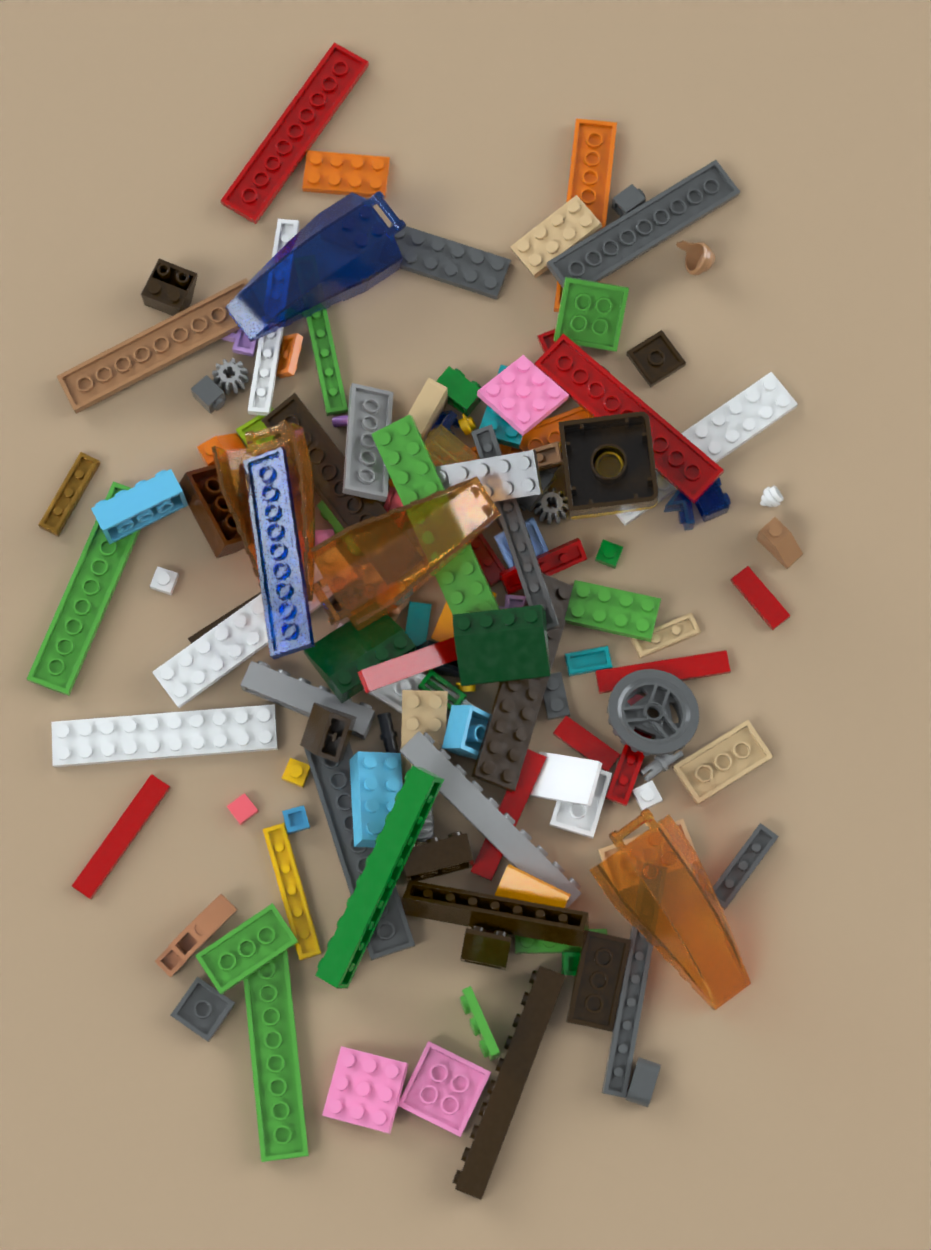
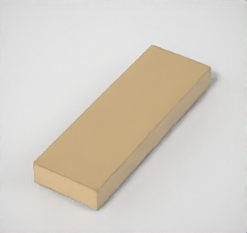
[631,612,701,659]

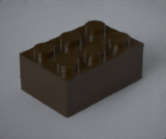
[404,831,474,884]

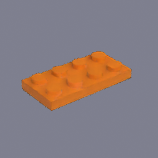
[302,150,390,199]

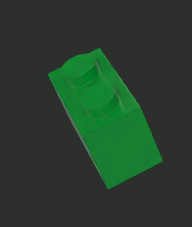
[436,366,482,416]

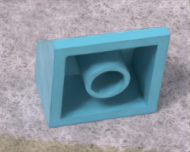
[442,705,490,759]

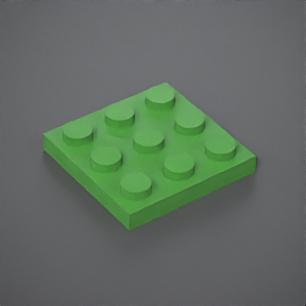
[553,277,629,352]
[460,986,500,1061]

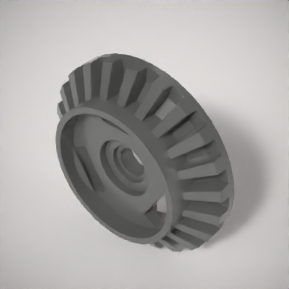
[607,669,699,757]

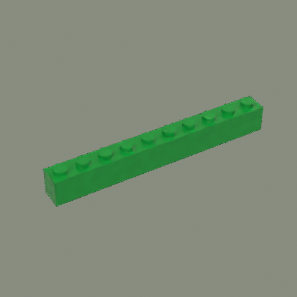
[315,766,444,989]

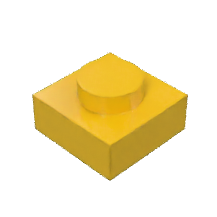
[282,758,311,788]

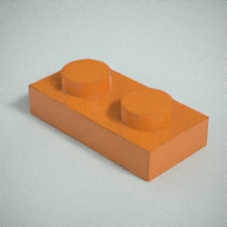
[276,333,303,378]

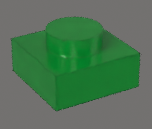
[595,539,623,569]
[561,952,580,976]

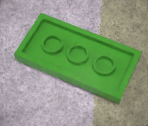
[565,580,661,642]
[195,903,298,995]

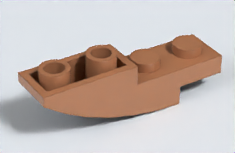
[155,894,238,977]

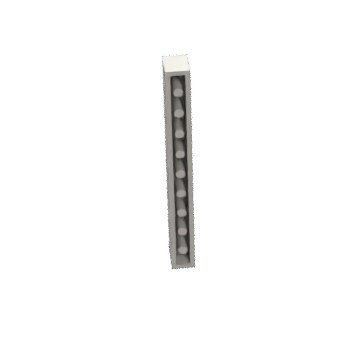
[400,731,582,909]

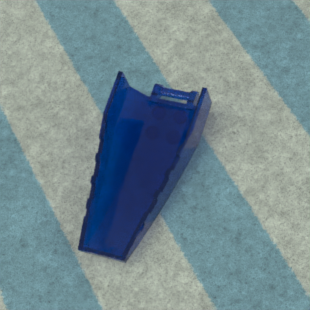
[225,191,406,342]

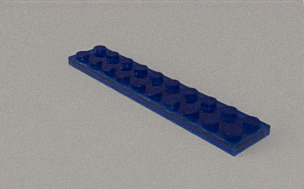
[243,447,315,660]

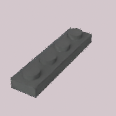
[707,823,779,910]

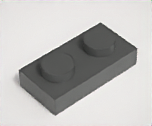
[543,672,570,720]

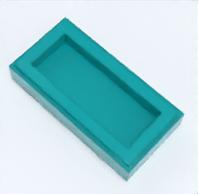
[405,602,432,647]
[564,646,613,677]

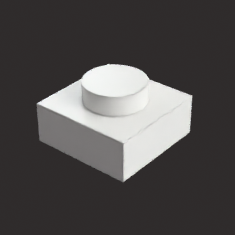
[150,566,179,595]
[632,780,663,811]

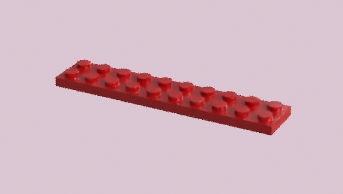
[220,42,369,224]
[534,334,724,503]

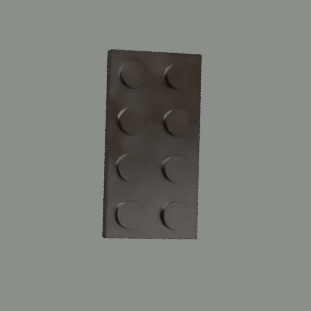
[566,931,631,1032]

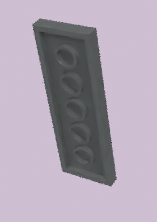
[378,222,511,300]

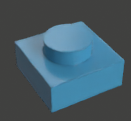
[282,805,310,834]

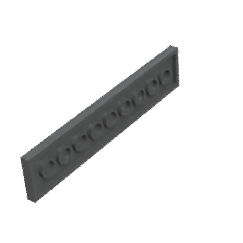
[546,160,740,288]
[304,742,415,961]

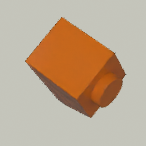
[197,433,248,466]

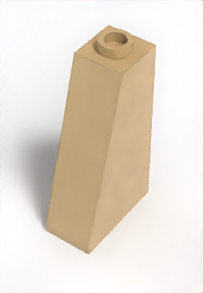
[407,378,448,441]

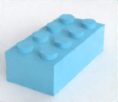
[91,469,188,544]
[350,751,403,848]

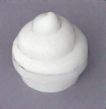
[760,486,784,507]

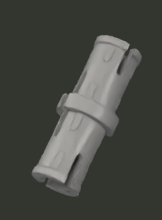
[639,750,684,782]

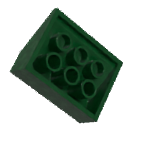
[303,604,416,703]
[453,605,551,686]

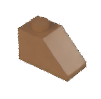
[756,517,803,569]

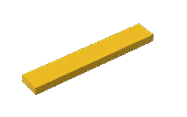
[263,823,322,961]

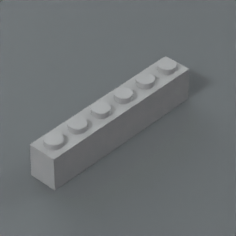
[240,661,375,740]

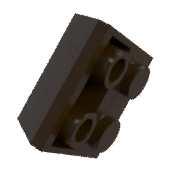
[141,259,198,316]
[300,702,357,763]
[460,926,512,970]

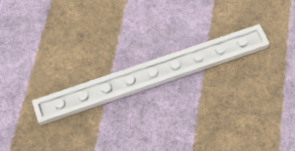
[248,219,300,416]

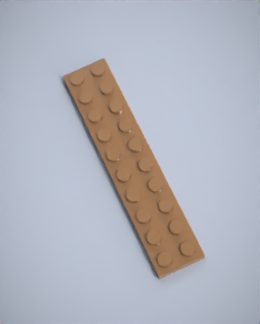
[56,278,266,414]

